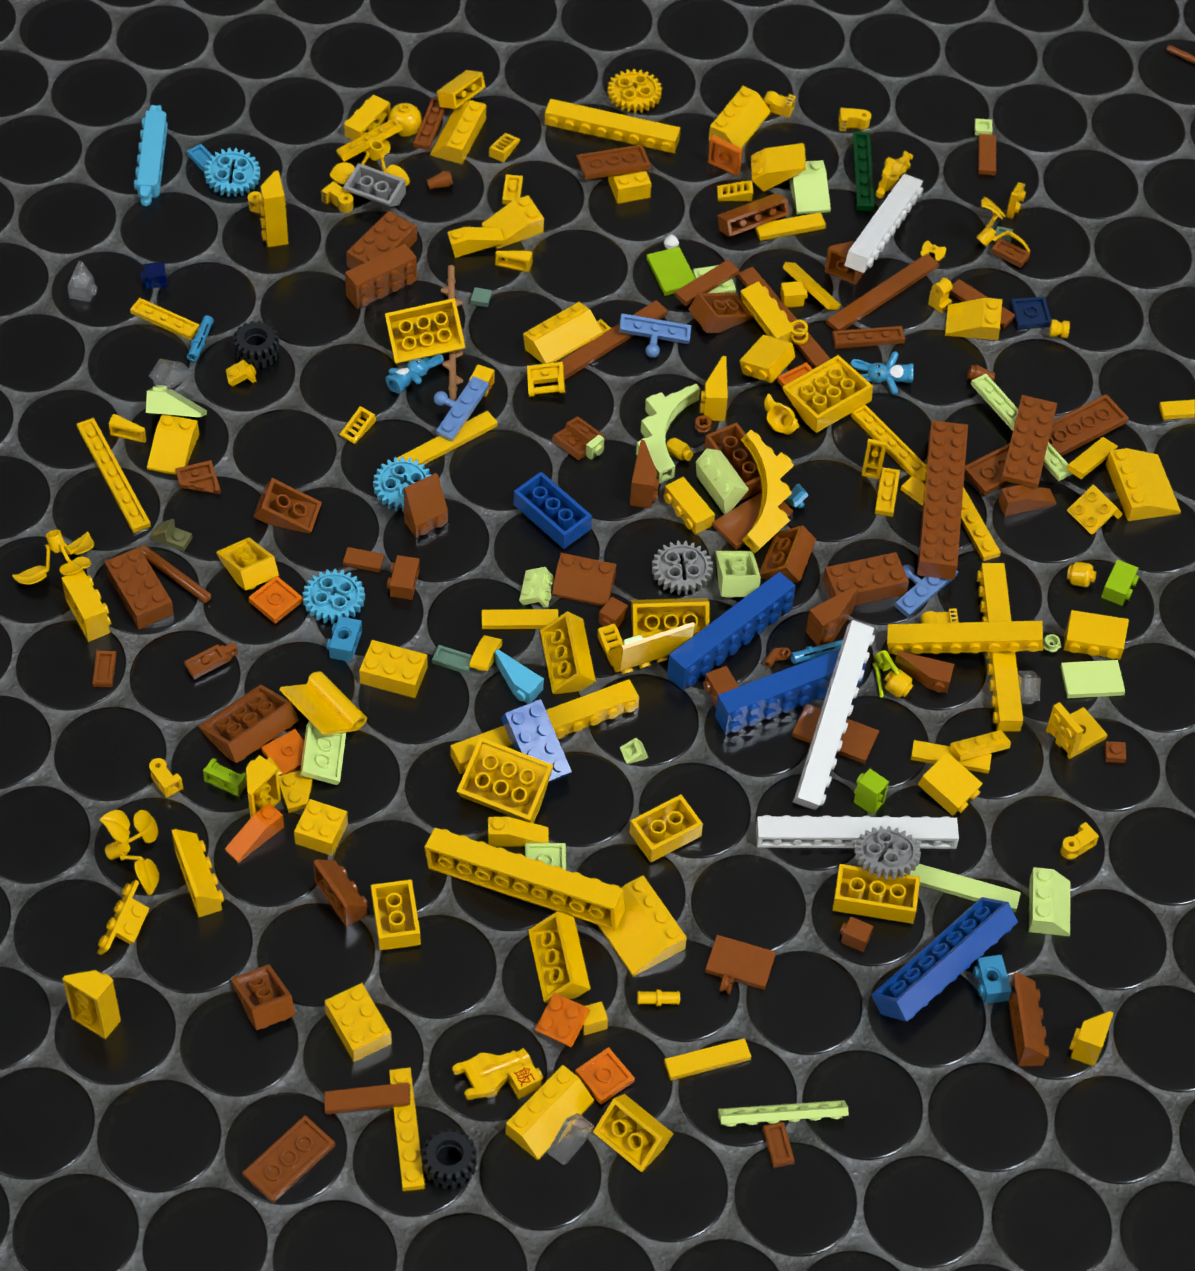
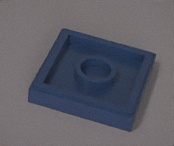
[1010,297,1051,330]

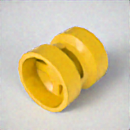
[1049,319,1070,338]

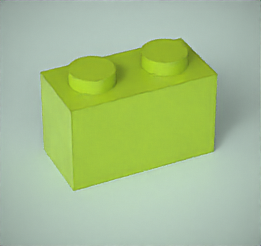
[1101,559,1139,606]
[854,769,889,815]

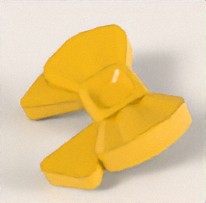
[920,241,946,262]

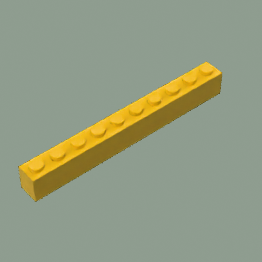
[977,563,1023,731]
[451,679,639,774]

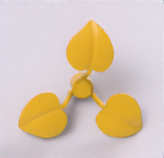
[329,139,410,186]
[976,197,1030,253]
[12,530,94,585]
[99,810,159,896]

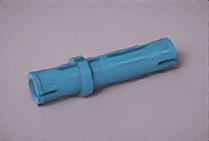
[187,315,214,362]
[790,639,843,664]

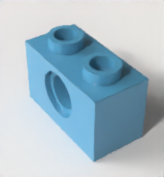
[327,616,362,662]
[973,955,1012,1004]

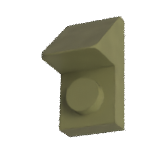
[150,519,192,552]

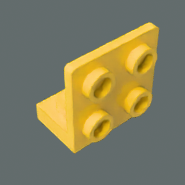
[1067,484,1123,535]

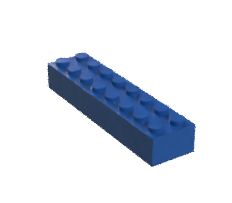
[667,572,795,691]
[715,649,866,734]
[871,897,1018,1021]

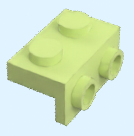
[519,567,554,608]

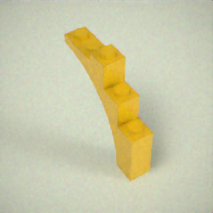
[741,430,794,553]

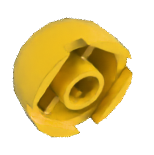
[388,103,422,136]

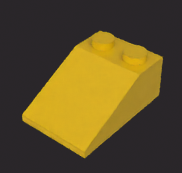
[751,143,806,192]
[482,195,544,249]
[945,298,1002,340]
[700,356,728,421]
[147,414,199,475]
[216,537,279,590]

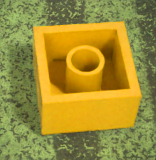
[294,799,348,856]

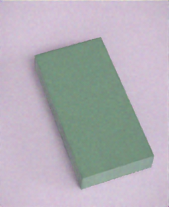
[432,645,473,675]

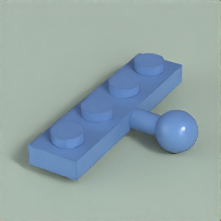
[619,314,691,358]
[434,376,489,442]
[894,565,958,618]

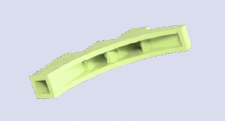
[636,384,700,484]

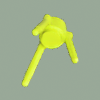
[873,650,899,698]

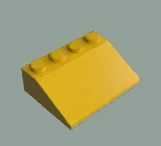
[385,298,466,364]
[783,355,873,433]
[1106,448,1181,521]
[608,622,695,675]
[457,737,553,823]
[598,875,687,977]

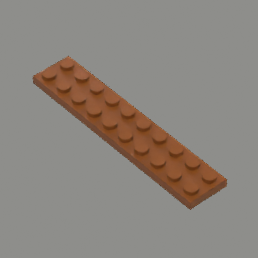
[964,394,1129,496]

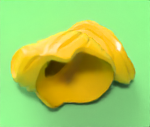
[764,394,799,435]

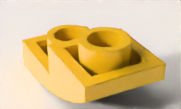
[469,635,502,671]

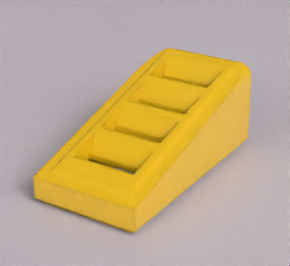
[489,133,520,162]
[717,181,753,201]
[495,251,533,272]
[339,406,377,444]
[109,414,146,443]
[597,624,624,666]

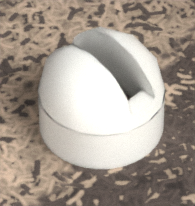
[664,234,679,249]

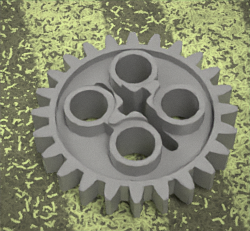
[652,541,713,595]
[854,826,921,880]

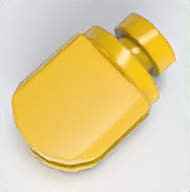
[666,438,693,461]

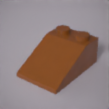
[688,293,753,333]
[630,440,659,509]
[404,473,448,537]
[253,478,322,534]
[806,585,858,646]
[231,964,296,1030]

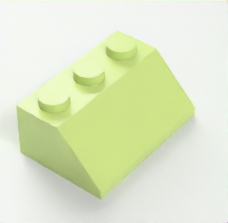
[696,448,749,515]
[1029,867,1070,936]

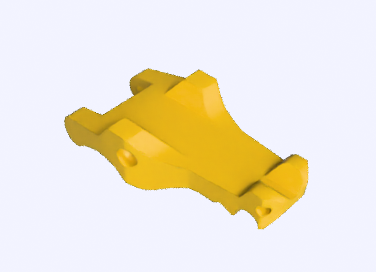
[876,151,913,198]
[452,1048,532,1100]

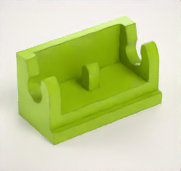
[203,758,247,797]

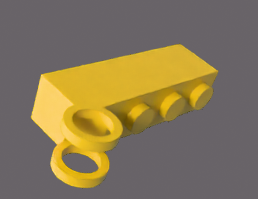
[740,281,809,345]

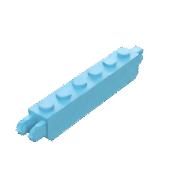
[134,105,168,206]

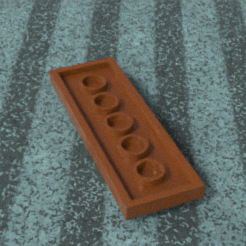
[1001,395,1057,489]

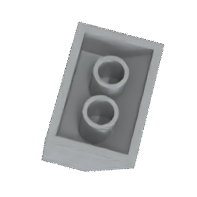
[343,163,406,206]

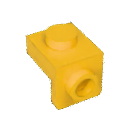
[226,360,256,387]

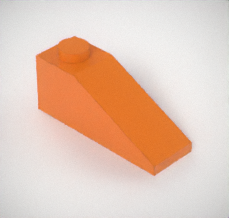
[225,802,284,863]

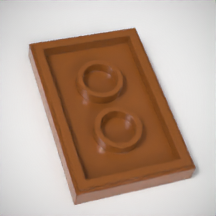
[705,935,776,990]

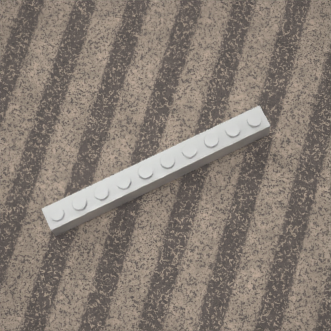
[844,174,923,273]
[793,620,875,810]
[756,815,959,849]

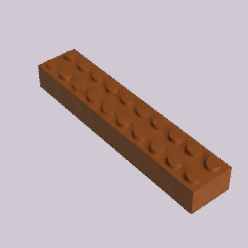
[917,420,968,580]

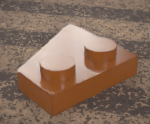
[175,460,221,494]

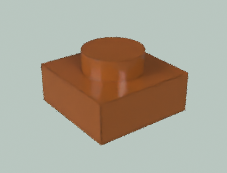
[1105,741,1126,763]

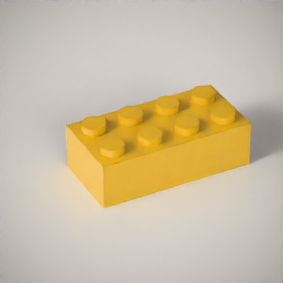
[832,864,920,924]

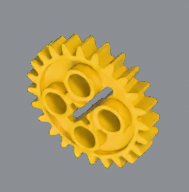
[608,69,662,113]

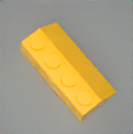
[709,86,771,148]
[430,100,486,164]
[258,171,288,247]
[523,302,603,364]
[631,598,710,639]
[540,611,596,694]
[171,829,224,918]
[528,911,590,1003]
[63,970,121,1039]
[506,1065,594,1160]

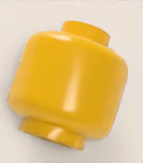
[1067,561,1096,587]
[884,669,914,698]

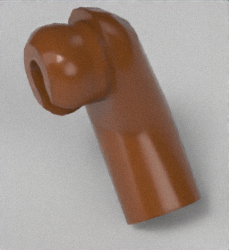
[763,647,791,668]

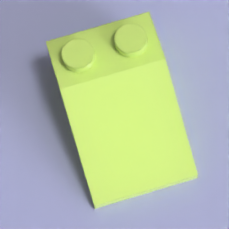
[789,160,831,214]
[146,385,207,417]
[715,551,761,598]

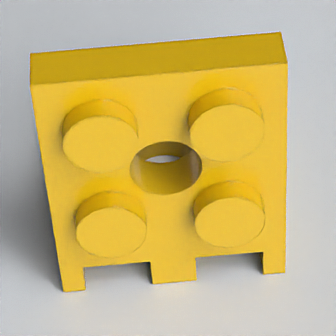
[1046,702,1107,759]

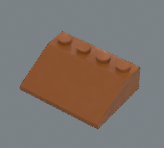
[198,685,299,763]

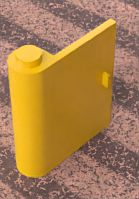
[279,671,367,735]

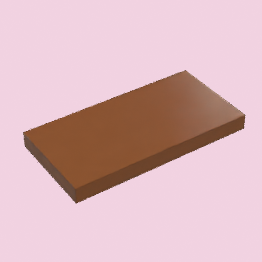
[577,145,651,180]
[712,492,793,550]
[792,703,879,764]
[242,1115,336,1204]

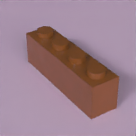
[717,193,789,237]

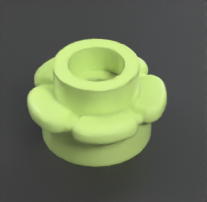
[1043,634,1061,652]

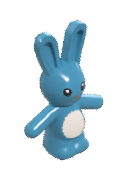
[850,351,913,395]
[386,355,444,394]

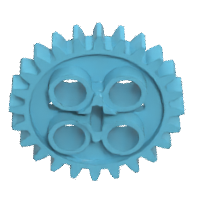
[204,148,260,197]
[373,456,430,512]
[303,569,365,624]

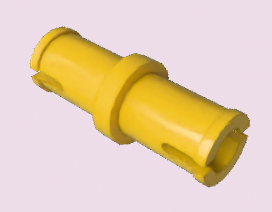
[637,990,680,1006]

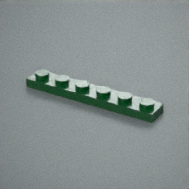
[852,132,875,211]

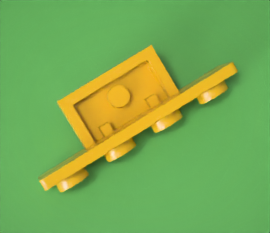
[97,880,149,955]

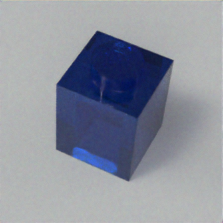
[140,262,167,289]

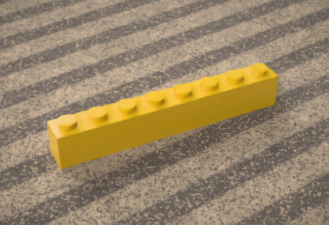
[545,99,680,153]
[887,621,1043,655]

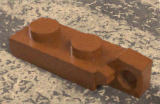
[184,642,238,679]

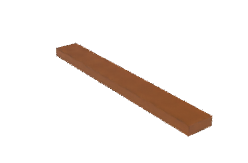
[826,254,939,331]
[738,267,830,368]
[559,300,668,380]

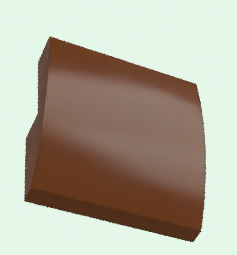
[552,416,605,460]

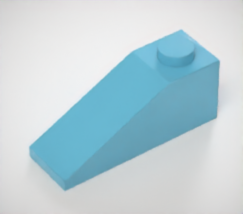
[495,649,544,704]

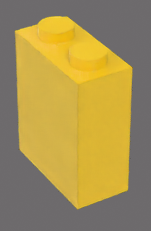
[739,335,795,383]
[918,752,983,816]

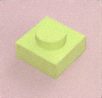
[974,119,992,136]
[586,435,604,460]

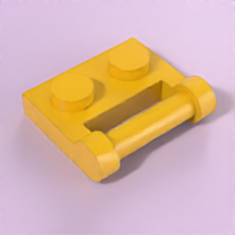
[527,362,565,397]

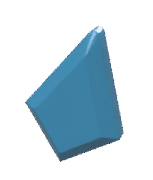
[785,484,809,508]

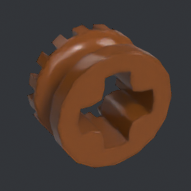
[695,415,712,434]
[720,974,735,994]

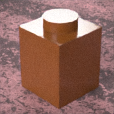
[599,597,628,628]
[840,917,873,952]

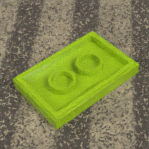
[646,247,695,296]

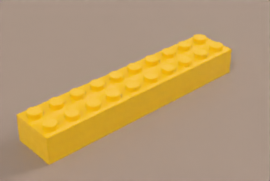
[425,828,625,931]

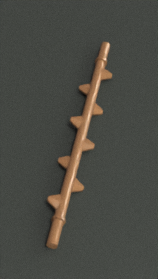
[441,265,463,401]

